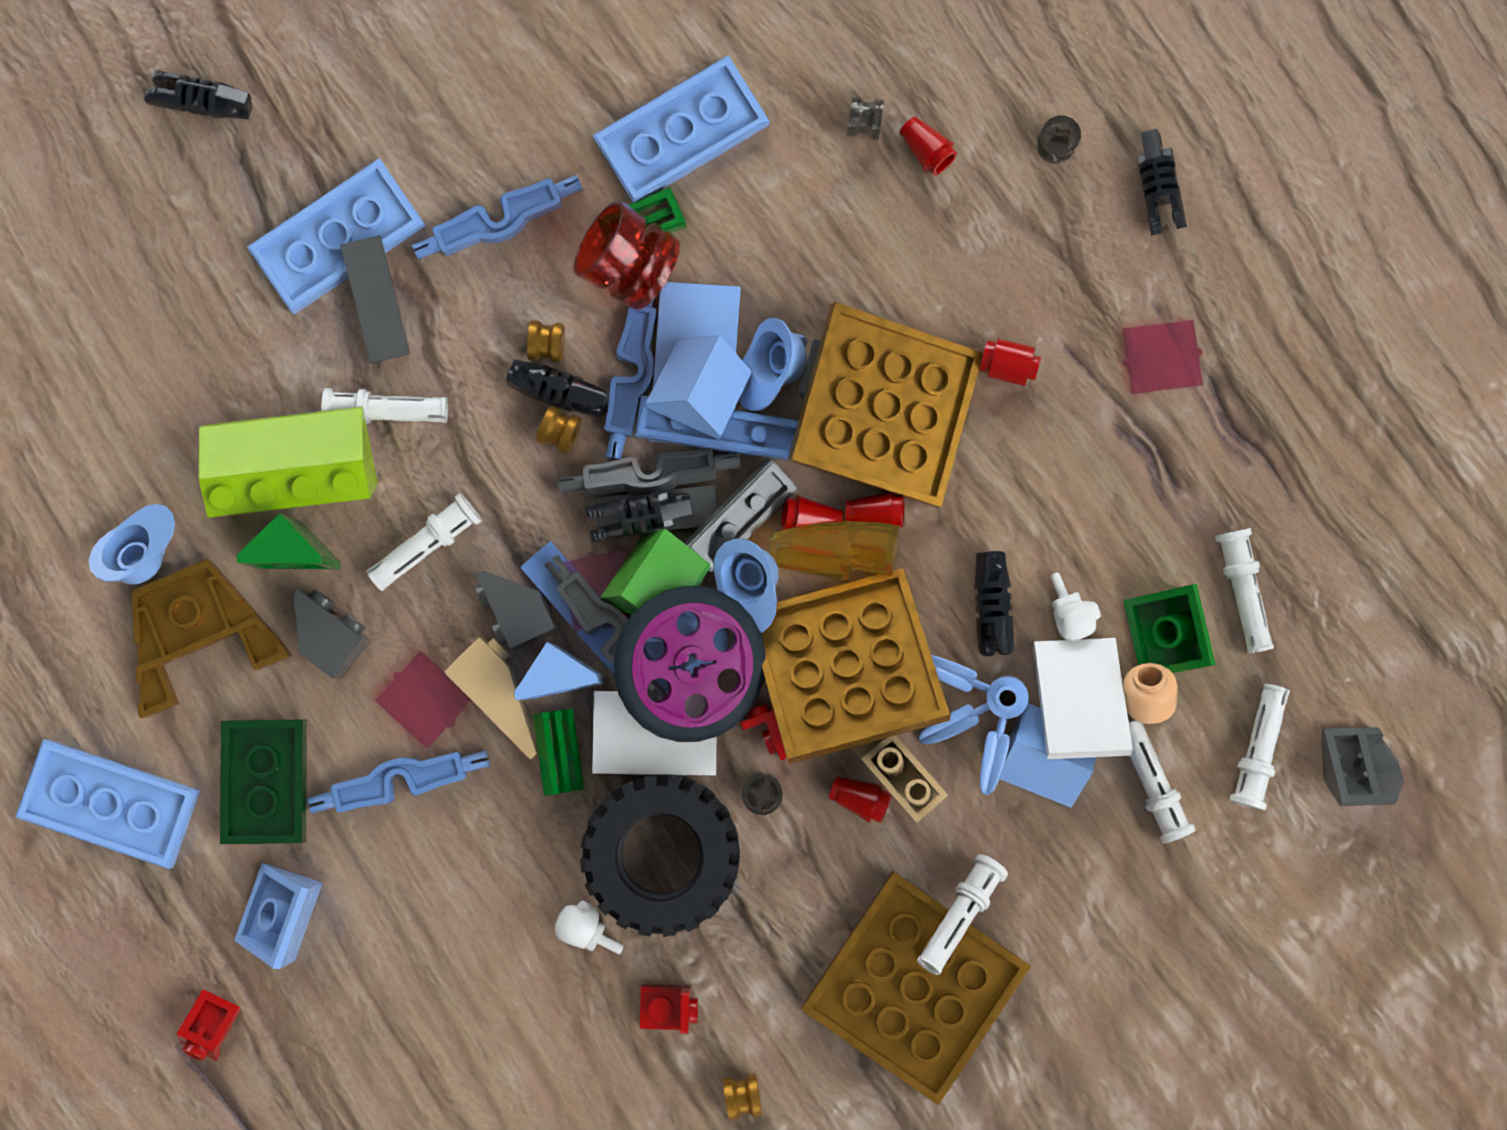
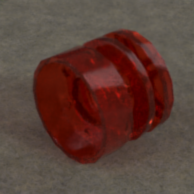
[574,201,680,310]

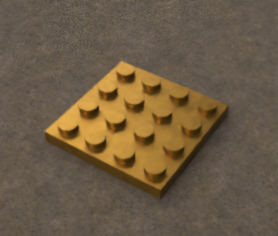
[787,302,983,508]
[761,568,950,764]
[801,871,1031,1106]

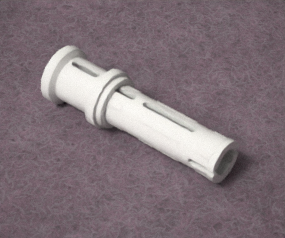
[321,388,448,424]
[366,493,482,591]
[1215,528,1274,654]
[1229,684,1290,811]
[1129,720,1196,844]
[917,854,1008,975]

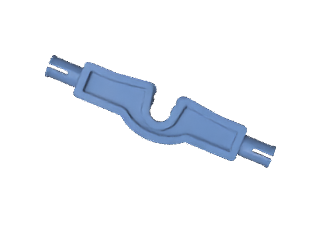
[412,174,583,260]
[604,281,657,460]
[307,750,490,814]

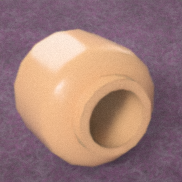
[1123,663,1178,724]

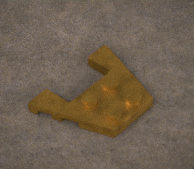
[131,559,292,719]

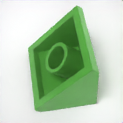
[600,528,711,615]

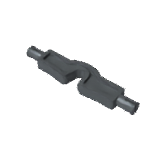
[558,449,740,498]
[545,555,667,701]

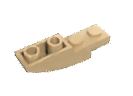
[851,735,948,823]

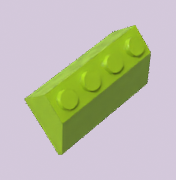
[198,406,378,518]

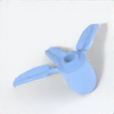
[919,655,1029,795]

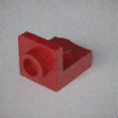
[740,703,787,761]
[639,984,698,1034]
[176,989,241,1062]

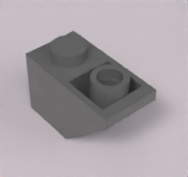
[475,571,559,650]
[293,589,371,679]

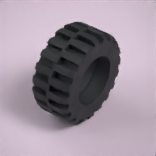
[580,775,740,937]

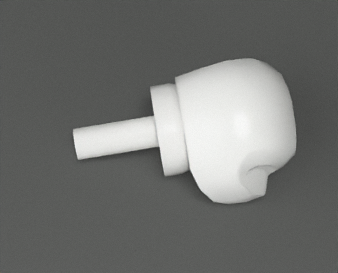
[1050,572,1101,641]
[554,901,624,954]

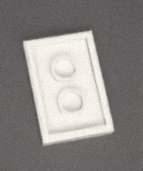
[1033,638,1133,759]
[592,691,717,775]

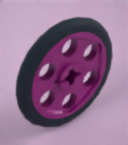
[614,586,766,742]

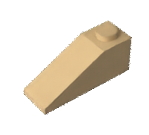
[444,637,538,760]

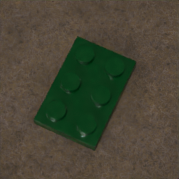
[220,719,307,844]

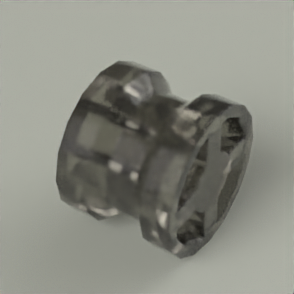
[847,96,884,140]
[1037,115,1081,164]
[742,773,783,815]

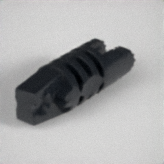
[144,70,253,119]
[1137,129,1187,235]
[506,359,608,418]
[585,490,693,542]
[974,551,1014,657]

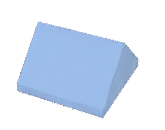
[645,335,752,440]
[514,642,606,700]
[999,703,1096,808]
[234,863,323,969]

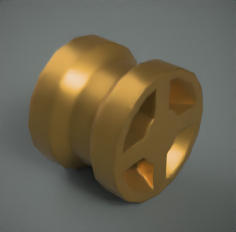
[527,320,565,363]
[536,405,582,455]
[723,1073,762,1121]

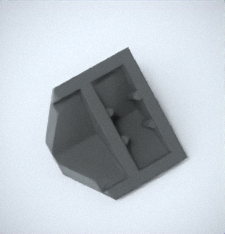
[1322,727,1404,806]

